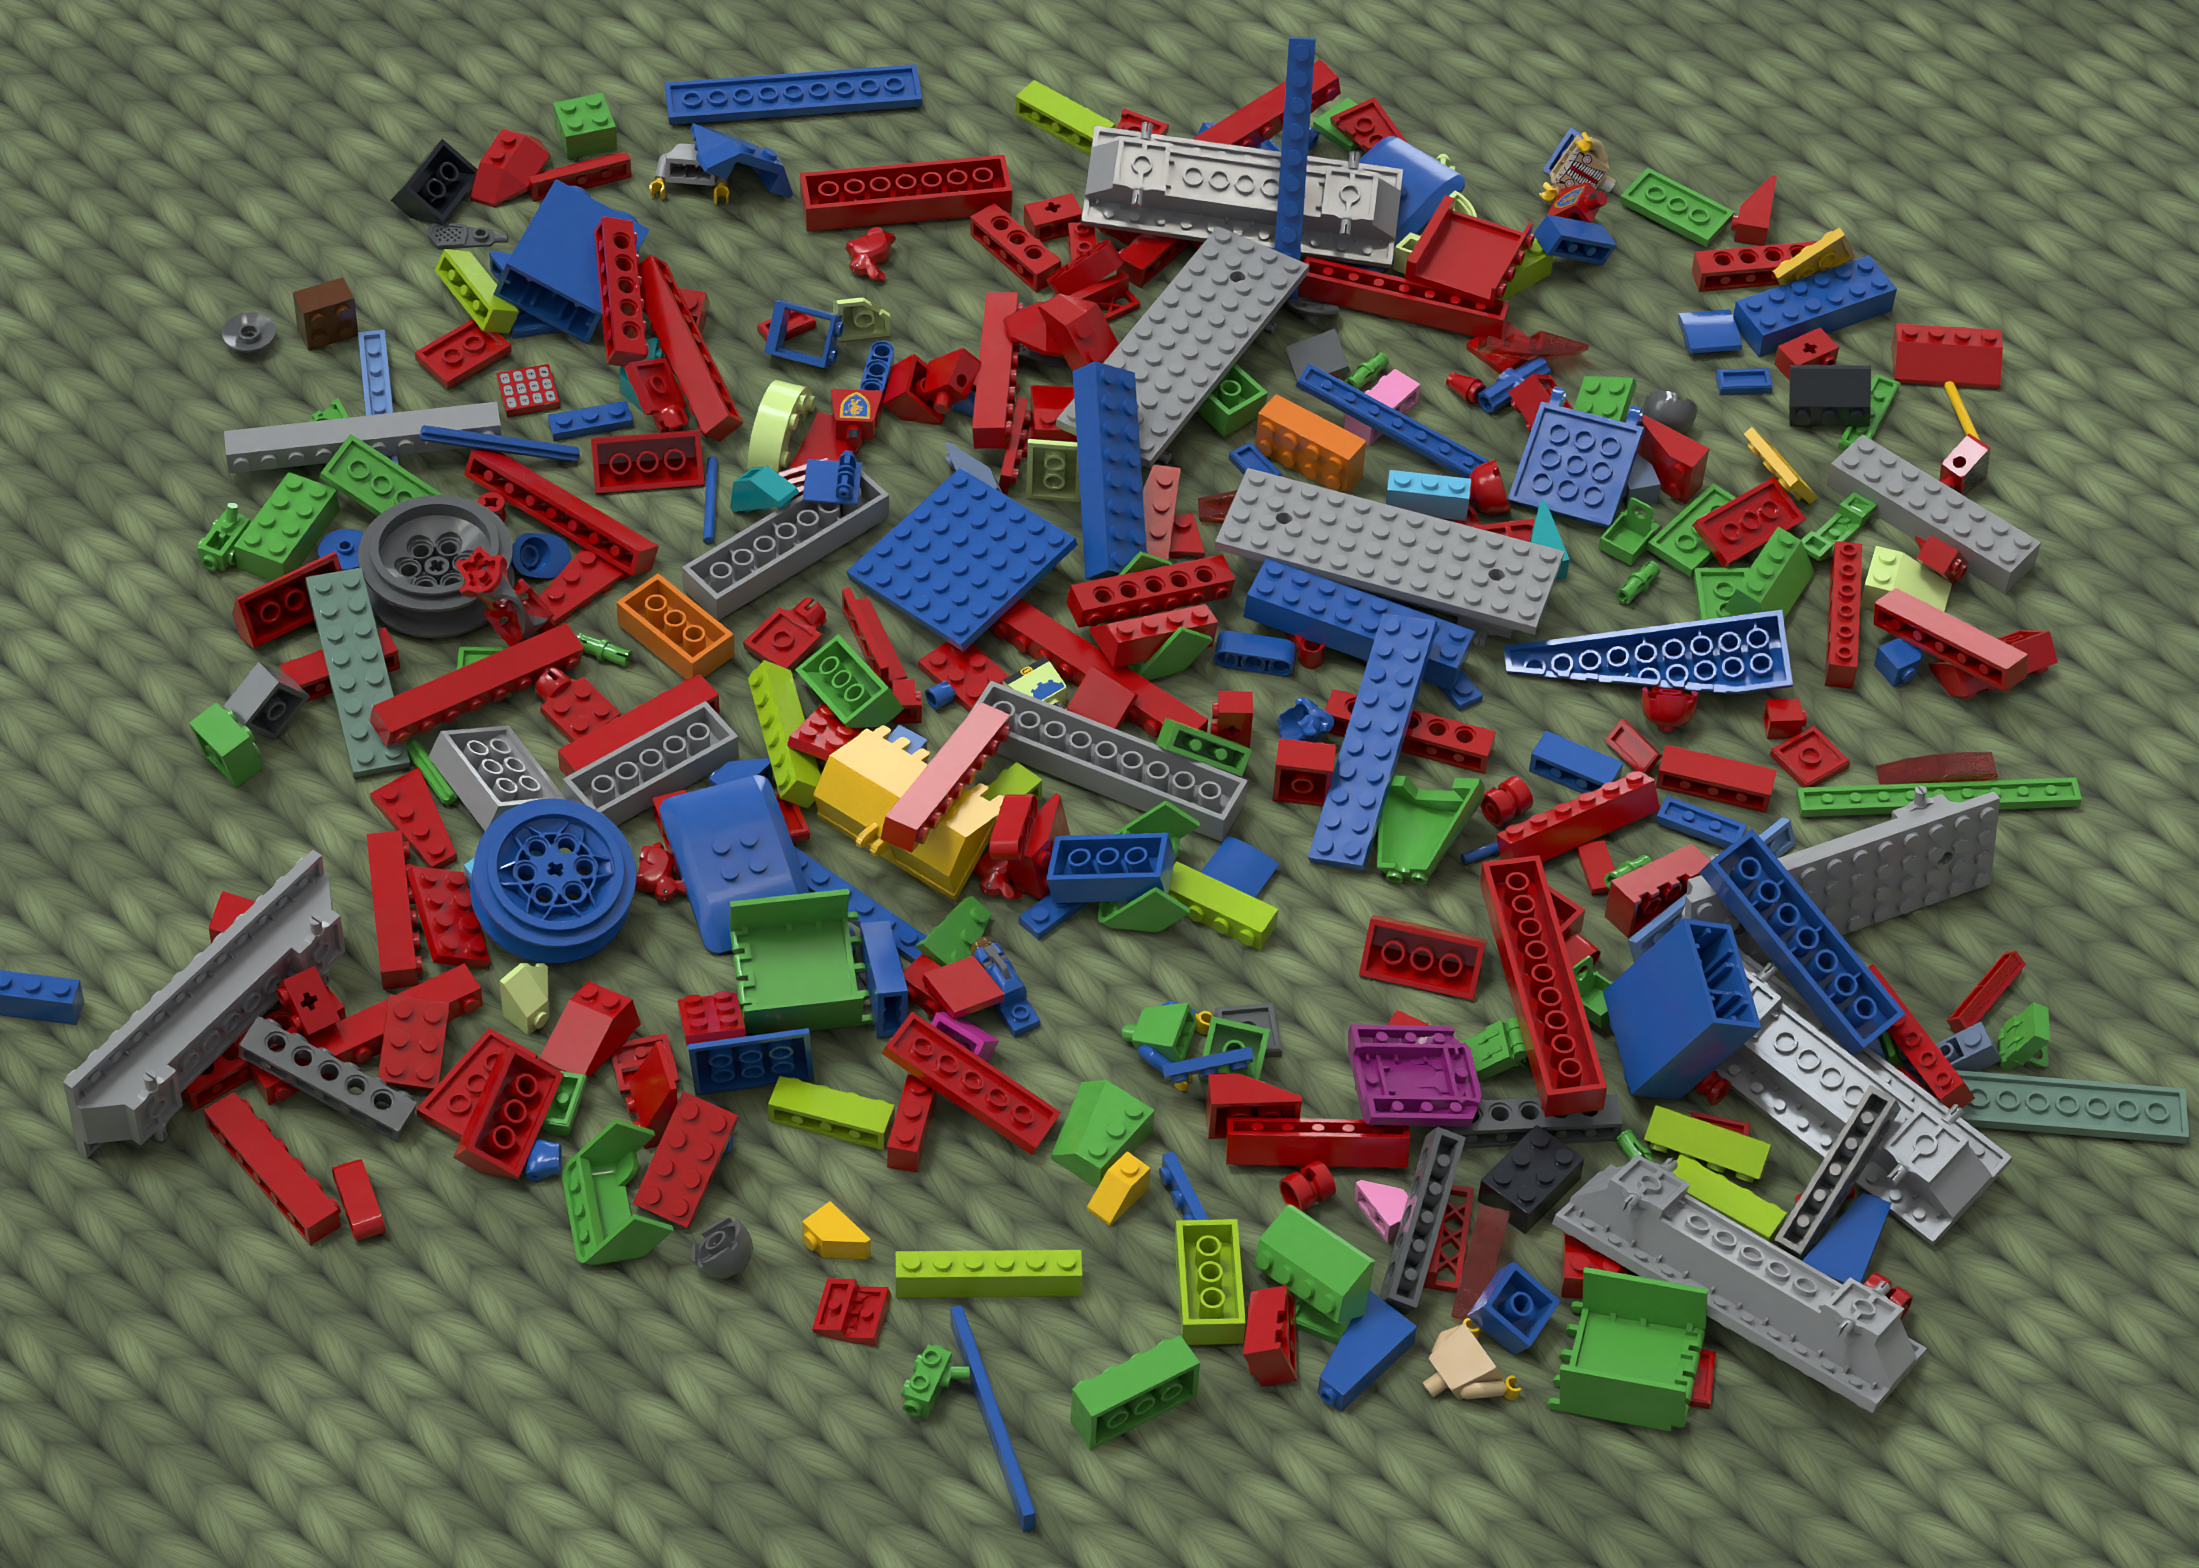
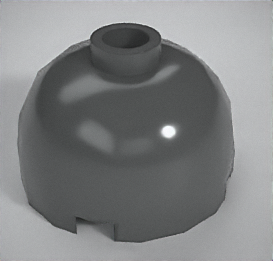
[1642,390,1698,435]
[690,1217,753,1279]

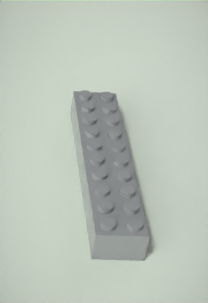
[966,681,1248,842]

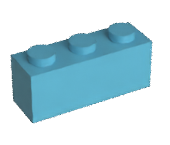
[1386,470,1471,521]

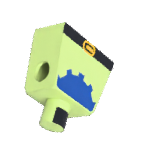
[1003,657,1067,710]

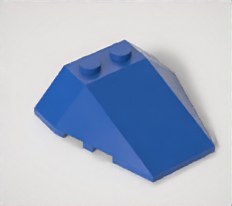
[691,123,793,198]

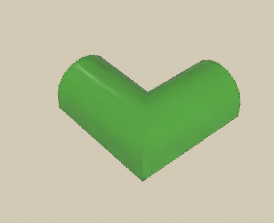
[542,1071,588,1136]

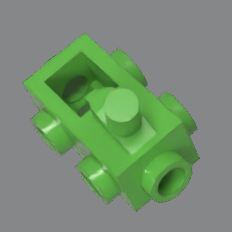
[197,503,250,571]
[901,1344,970,1419]

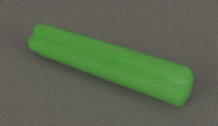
[406,740,457,806]

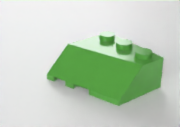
[1051,1080,1155,1188]

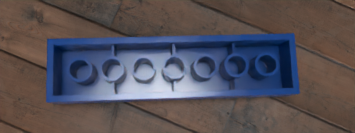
[1073,361,1147,581]
[1243,558,1475,691]
[1699,828,1906,1056]

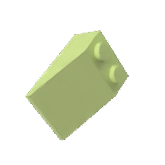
[1026,439,1081,502]
[1860,546,1952,612]

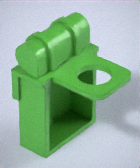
[1598,498,1662,565]
[1572,956,1612,1028]
[1998,1002,2050,1070]
[1462,1017,1531,1082]

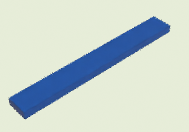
[1295,363,1489,479]
[950,1305,1036,1532]

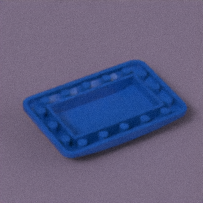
[1342,136,1465,274]
[660,775,809,955]

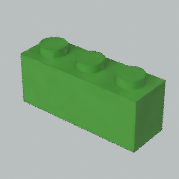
[1156,718,1252,777]

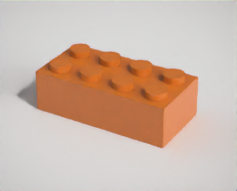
[1255,394,1367,494]
[616,573,735,679]

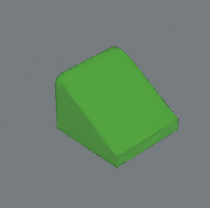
[1880,1032,1904,1068]

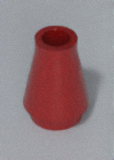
[1446,372,1486,404]

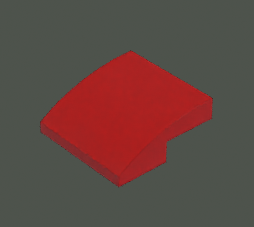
[610,1033,679,1093]
[812,1278,892,1345]

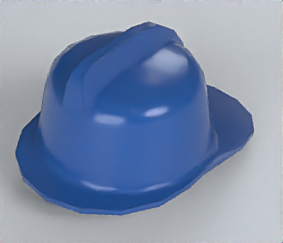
[511,533,571,578]

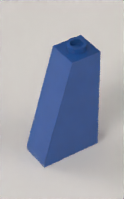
[860,920,908,1038]
[1802,1193,1892,1285]
[1318,1290,1417,1412]

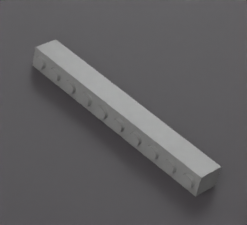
[224,402,501,474]

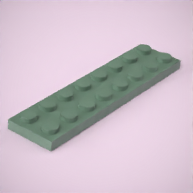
[306,568,410,778]
[1955,1070,2189,1144]

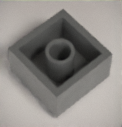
[224,662,310,740]

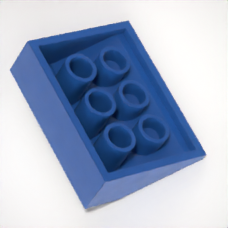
[688,1028,814,1095]

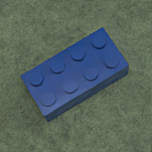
[1046,833,1175,903]

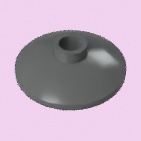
[1287,299,1339,322]
[222,312,276,353]

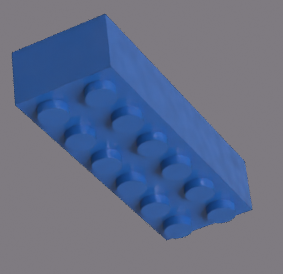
[1733,255,1897,357]

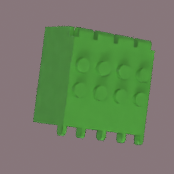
[729,889,874,1035]
[1547,1267,1708,1432]

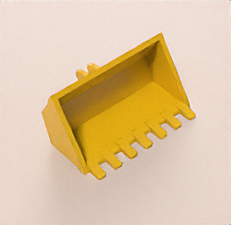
[813,725,1004,902]

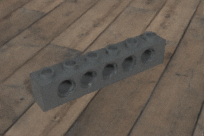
[238,1016,417,1143]
[1774,1085,1901,1260]
[1437,1094,1623,1149]
[1379,1127,1466,1315]

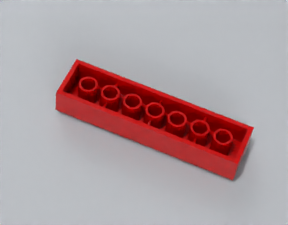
[800,155,1012,231]

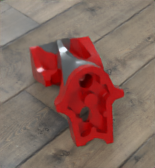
[455,546,556,647]

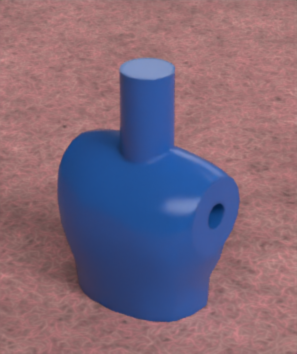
[524,1140,562,1182]

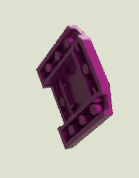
[1348,1024,1482,1127]

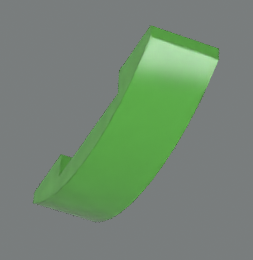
[1801,492,1877,561]

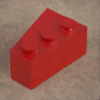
[1243,1285,1297,1387]

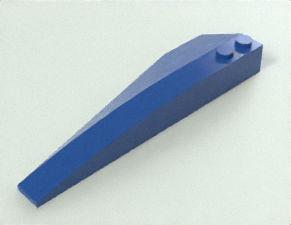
[1504,610,1793,694]

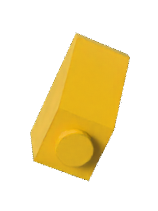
[1087,1152,1151,1226]
[802,1201,871,1260]

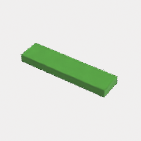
[1838,374,1900,451]

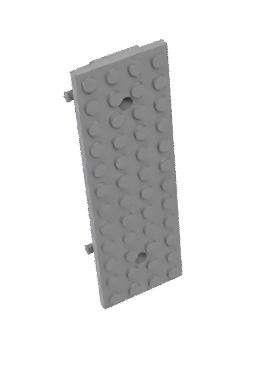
[1081,122,1403,269]
[1056,226,1309,468]
[1215,468,1564,647]
[1681,786,2000,964]
[63,850,345,1158]
[1715,948,2012,1246]
[1552,1154,1927,1413]

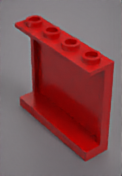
[1405,195,1535,308]

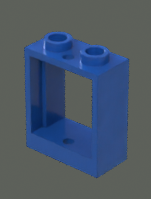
[764,300,844,368]

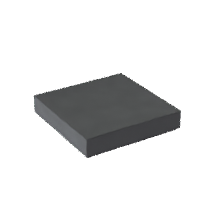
[1286,329,1351,381]
[1214,1003,1282,1058]

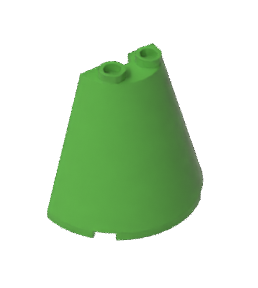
[1377,775,1486,885]

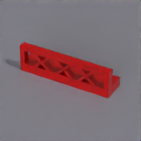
[528,152,632,202]
[1069,271,1141,323]
[842,587,907,688]
[1423,1185,1474,1293]

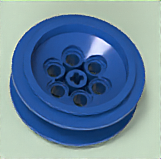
[470,798,636,964]

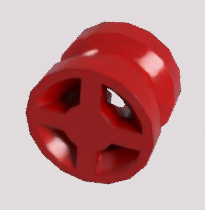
[477,492,506,522]
[1694,1069,1732,1106]

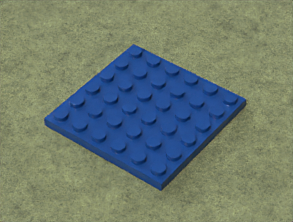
[846,468,1078,651]

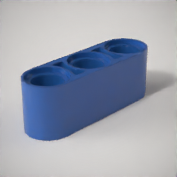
[860,341,894,409]
[1213,631,1297,676]

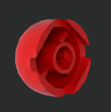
[1469,459,1511,515]
[1641,686,1698,732]

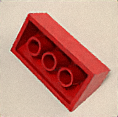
[1891,323,2003,389]
[590,430,704,493]
[232,552,342,648]
[1089,604,1218,668]
[1928,629,2058,700]
[1359,914,1488,1000]
[453,1045,564,1179]

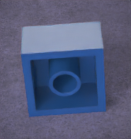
[1467,1261,1561,1356]

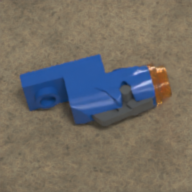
[970,937,1040,1038]

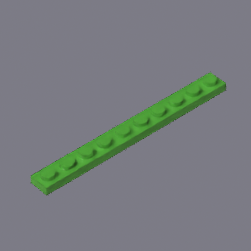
[1796,777,2082,817]

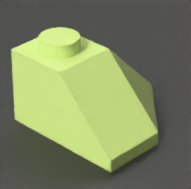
[833,298,890,342]
[500,963,550,1036]

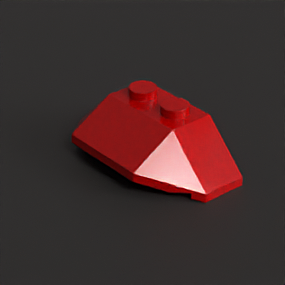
[470,129,550,208]
[1037,294,1119,372]
[1003,301,1064,357]

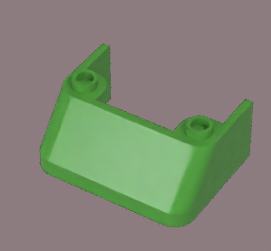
[1099,551,1213,681]
[1098,800,1200,933]
[562,1119,673,1266]

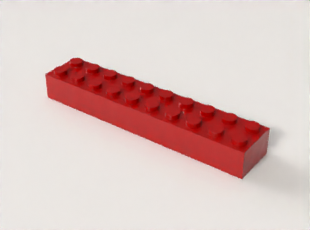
[1480,855,1607,1117]

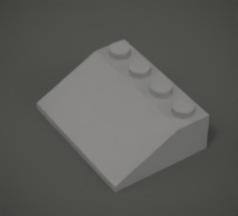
[429,726,564,831]

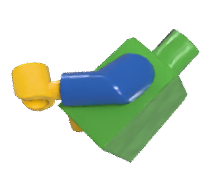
[1122,1001,1212,1091]

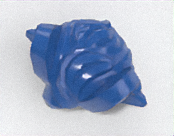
[1277,697,1334,743]

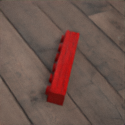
[1947,950,2026,1034]

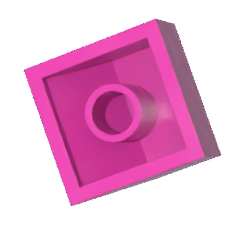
[931,1012,999,1062]

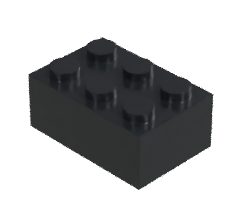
[1477,1125,1585,1234]

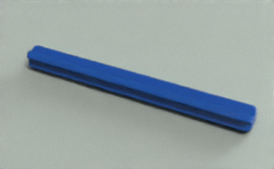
[420,425,580,463]

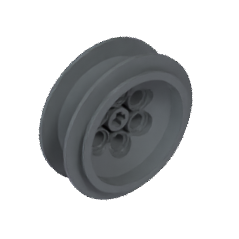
[358,495,515,638]

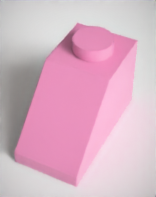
[1354,1180,1408,1243]

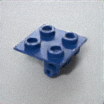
[803,451,862,505]

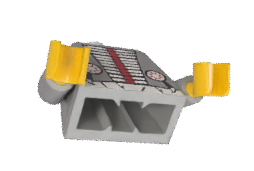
[649,143,729,204]

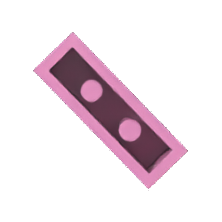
[1344,369,1420,446]

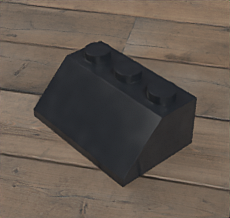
[390,139,478,224]
[1789,365,1871,426]

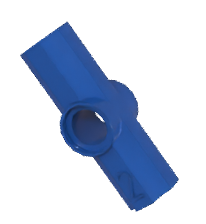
[1477,357,1551,414]

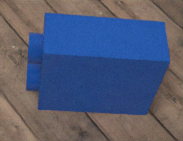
[493,180,650,344]
[1603,918,1762,1100]

